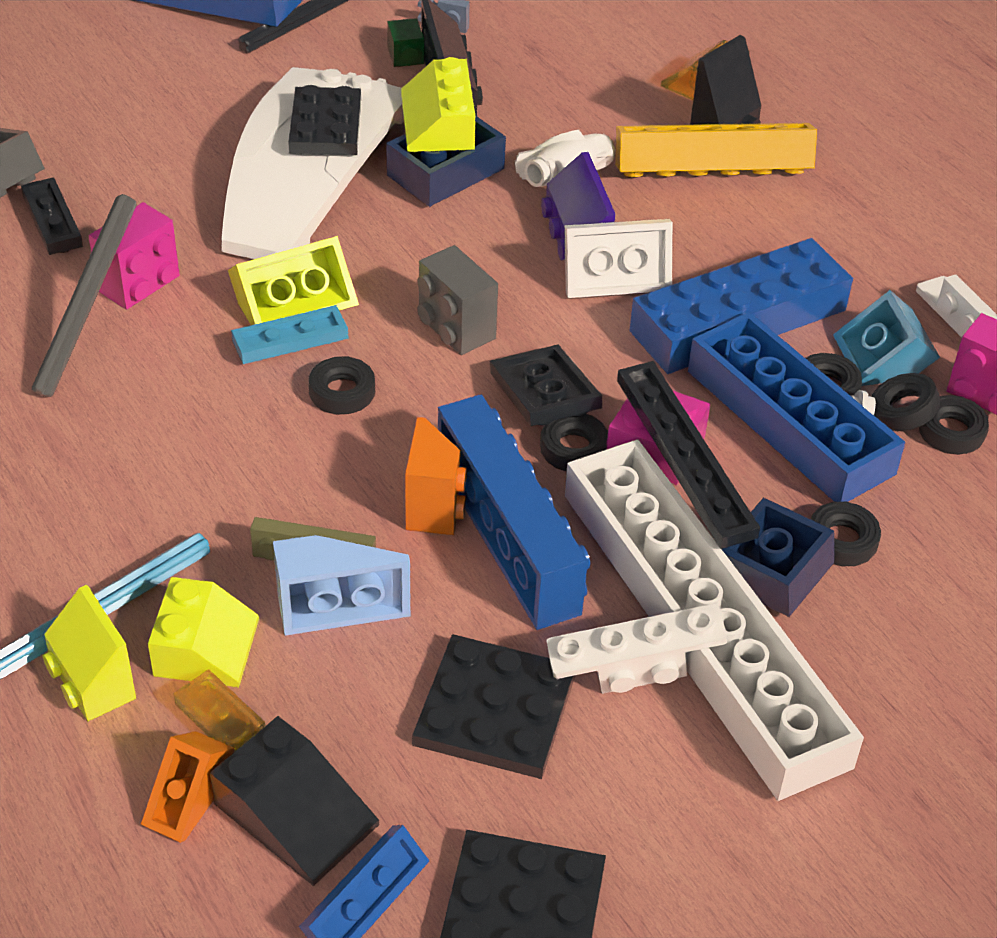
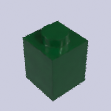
[387,18,424,67]

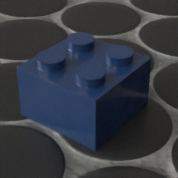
[722,497,834,617]

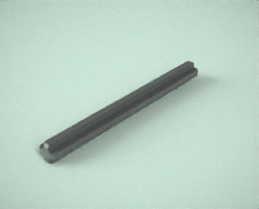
[32,194,137,397]

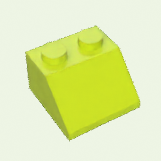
[148,577,259,688]
[42,585,136,722]

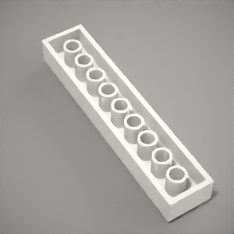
[565,439,864,801]

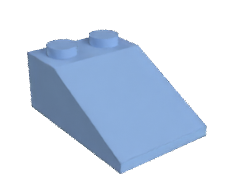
[273,535,411,636]

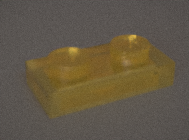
[173,669,266,753]

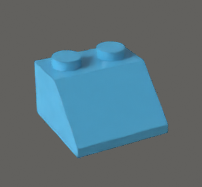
[833,290,940,386]

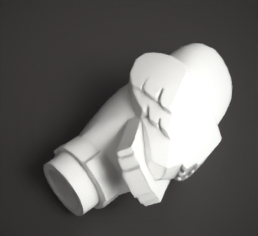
[514,130,616,187]

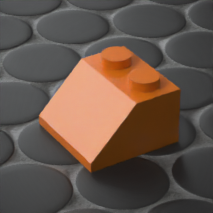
[405,417,467,535]

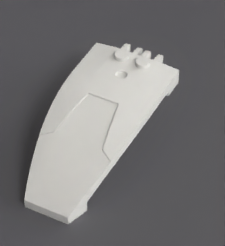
[222,67,404,259]

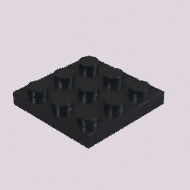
[412,634,576,779]
[440,829,606,938]

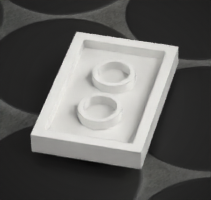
[565,219,673,298]

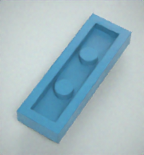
[231,305,349,364]

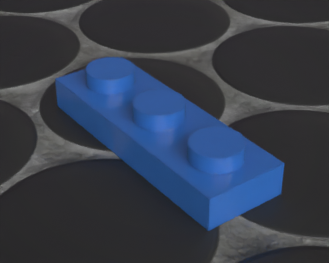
[298,825,429,938]

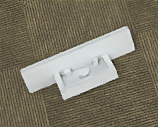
[916,274,997,338]
[547,604,727,694]

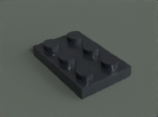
[288,85,362,155]
[490,344,602,426]

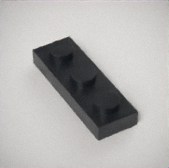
[21,177,83,255]

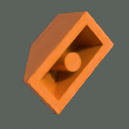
[141,731,235,843]

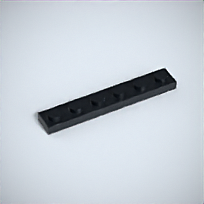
[617,361,760,549]

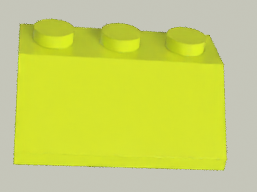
[401,57,475,152]
[228,236,359,325]

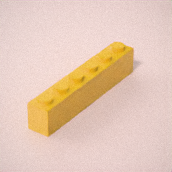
[615,123,817,177]

